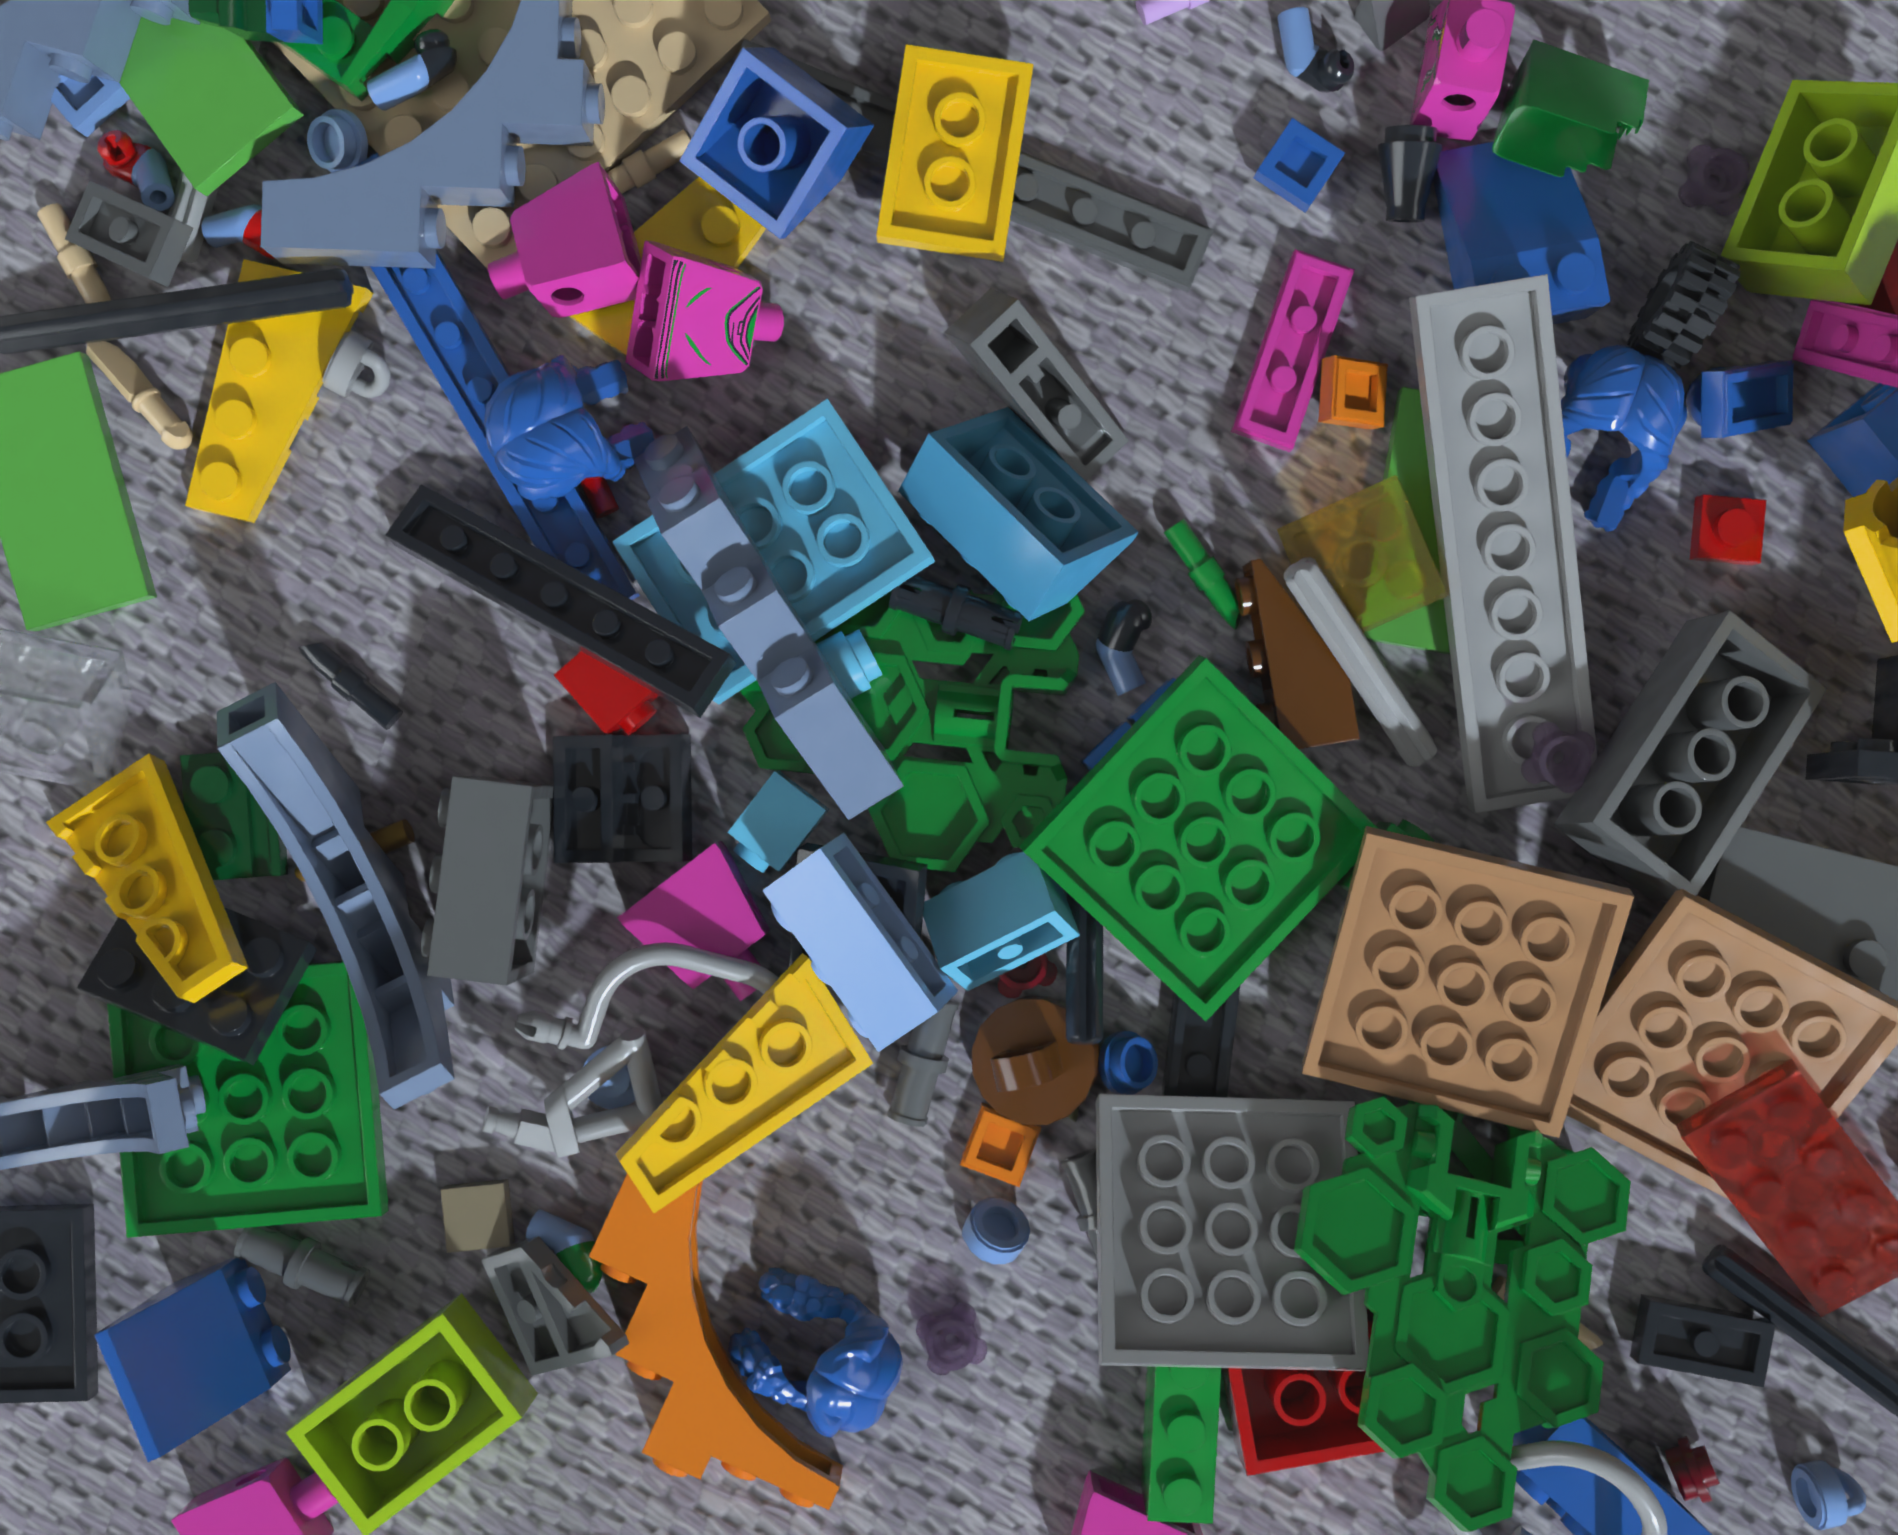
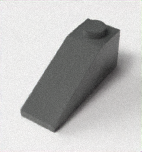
[944,288,1129,481]

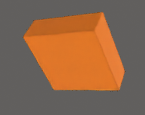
[1318,355,1388,429]
[960,1103,1041,1187]

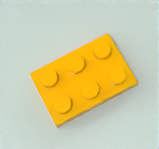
[876,44,1034,262]

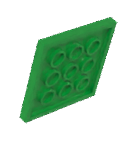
[1019,655,1379,1022]
[107,961,389,1238]

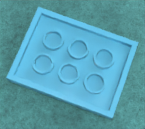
[612,398,935,705]

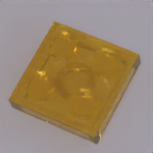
[1277,475,1448,647]

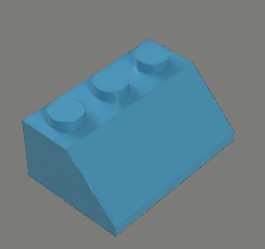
[898,407,1139,621]

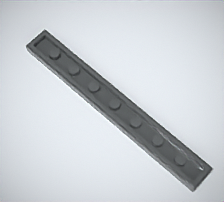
[736,39,1214,293]

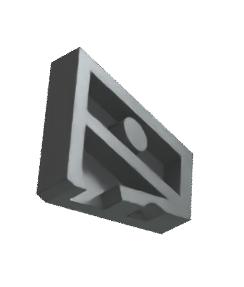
[481,1236,629,1376]

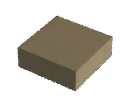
[441,1179,515,1253]

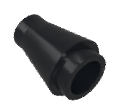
[1378,125,1443,223]

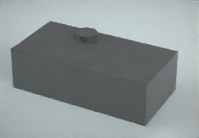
[1554,610,1827,901]
[1697,827,1898,1001]

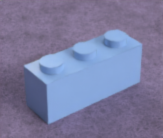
[762,833,958,1052]

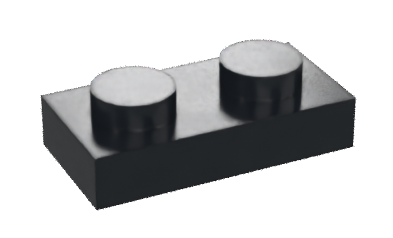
[1630,1294,1776,1387]

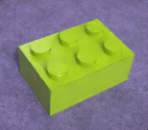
[1721,80,1898,305]
[286,1293,538,1535]

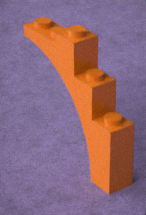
[589,1174,843,1510]

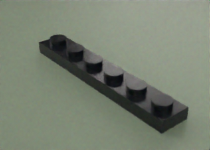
[385,484,736,718]

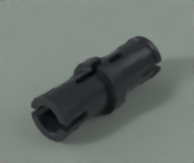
[889,575,1024,651]

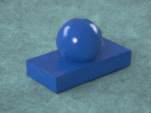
[1686,360,1794,438]

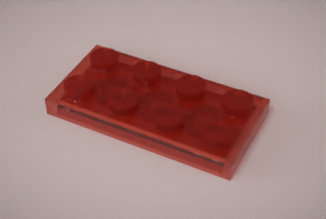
[1676,1058,1898,1317]

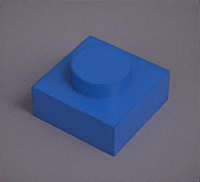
[1253,118,1345,213]

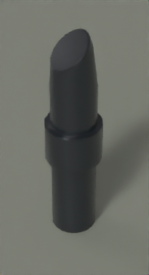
[298,642,403,730]

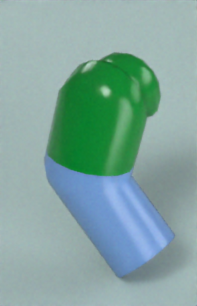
[526,1209,603,1294]

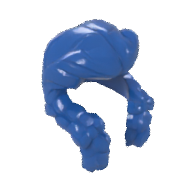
[1561,345,1687,532]
[484,355,655,501]
[728,1267,903,1438]

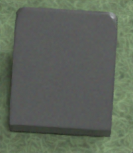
[1354,0,1430,51]

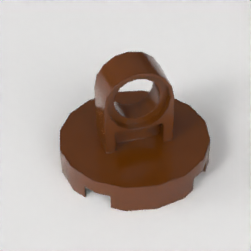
[972,996,1099,1125]

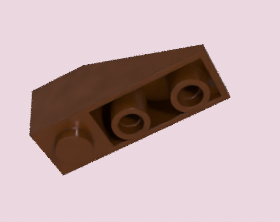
[1235,559,1360,749]

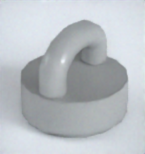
[322,330,391,398]

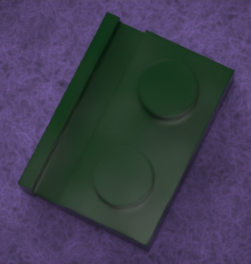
[180,752,288,880]

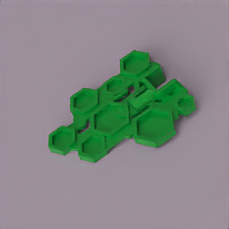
[740,586,1085,872]
[1294,1096,1631,1532]

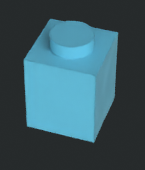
[727,771,829,873]

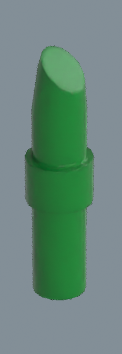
[1163,518,1241,630]

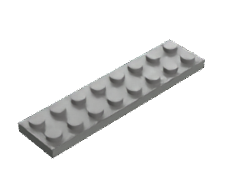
[1409,274,1597,814]

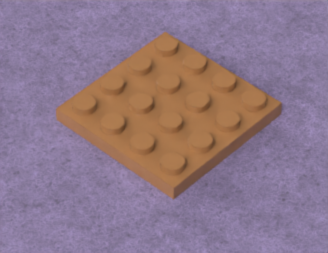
[1302,826,1634,1138]
[1566,889,1898,1216]

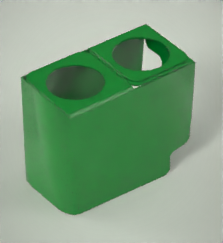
[1492,39,1649,177]

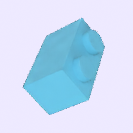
[923,851,1080,991]

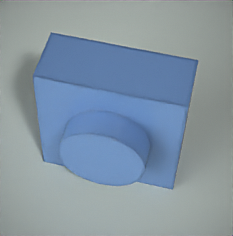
[51,74,130,137]

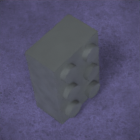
[421,776,554,986]

